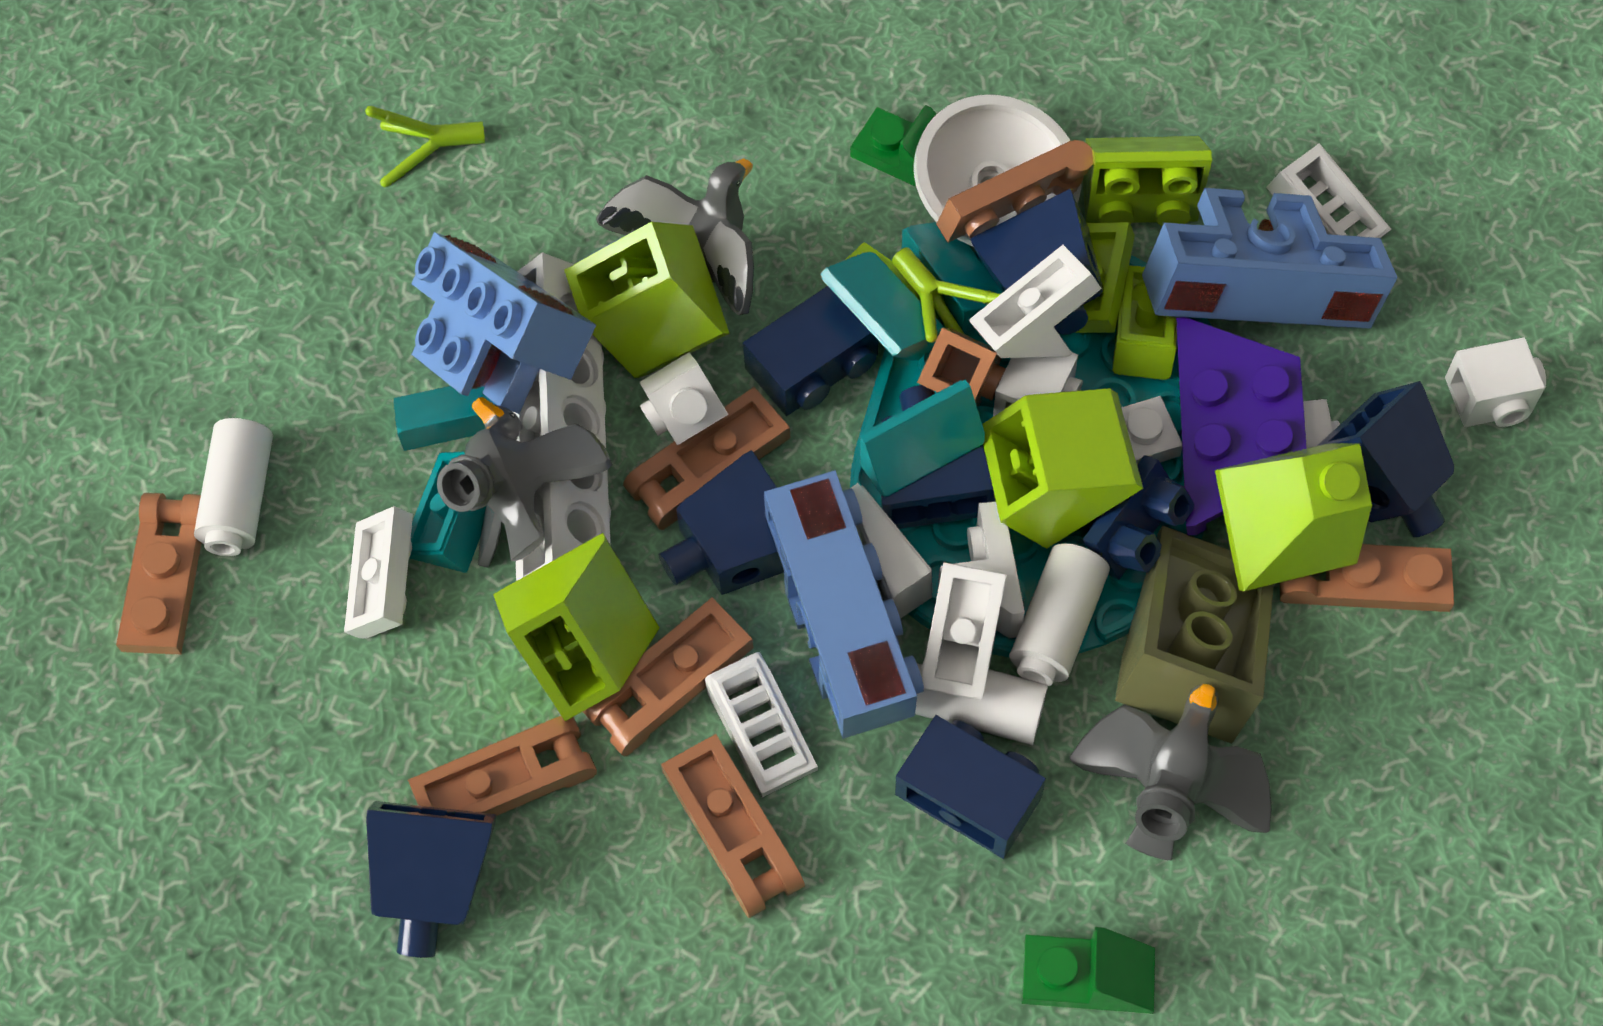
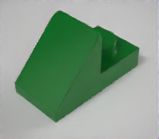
[850,105,937,187]
[1022,927,1155,1014]

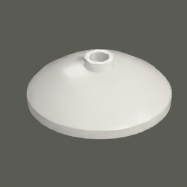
[914,95,1081,246]

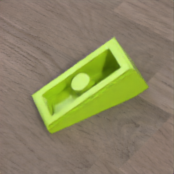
[1112,265,1178,380]

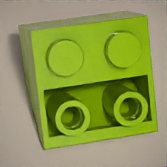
[1083,136,1212,226]
[564,222,730,378]
[982,388,1143,549]
[493,533,660,721]

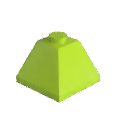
[1215,443,1372,591]

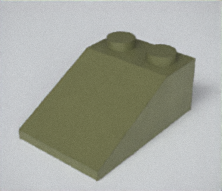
[1115,525,1274,744]

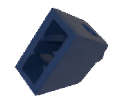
[970,189,1103,335]
[1317,381,1454,537]
[881,385,996,529]
[658,450,811,595]
[366,801,496,958]

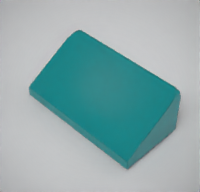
[902,222,1002,333]
[820,252,944,361]
[860,379,985,497]
[393,384,495,451]
[409,451,486,573]

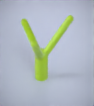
[365,106,485,187]
[892,247,1000,343]

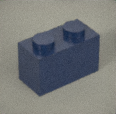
[743,286,878,417]
[895,715,1046,859]

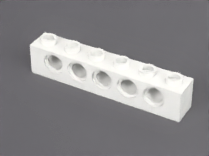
[514,252,611,581]

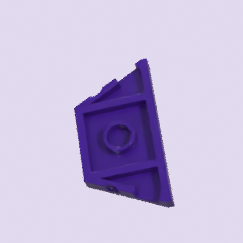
[1176,317,1307,536]

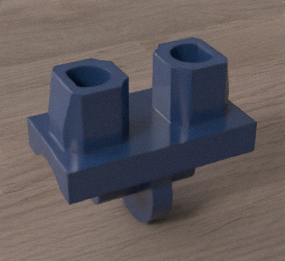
[1083,455,1194,580]

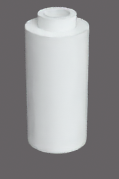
[194,418,273,556]
[1009,543,1110,686]
[915,658,1048,745]

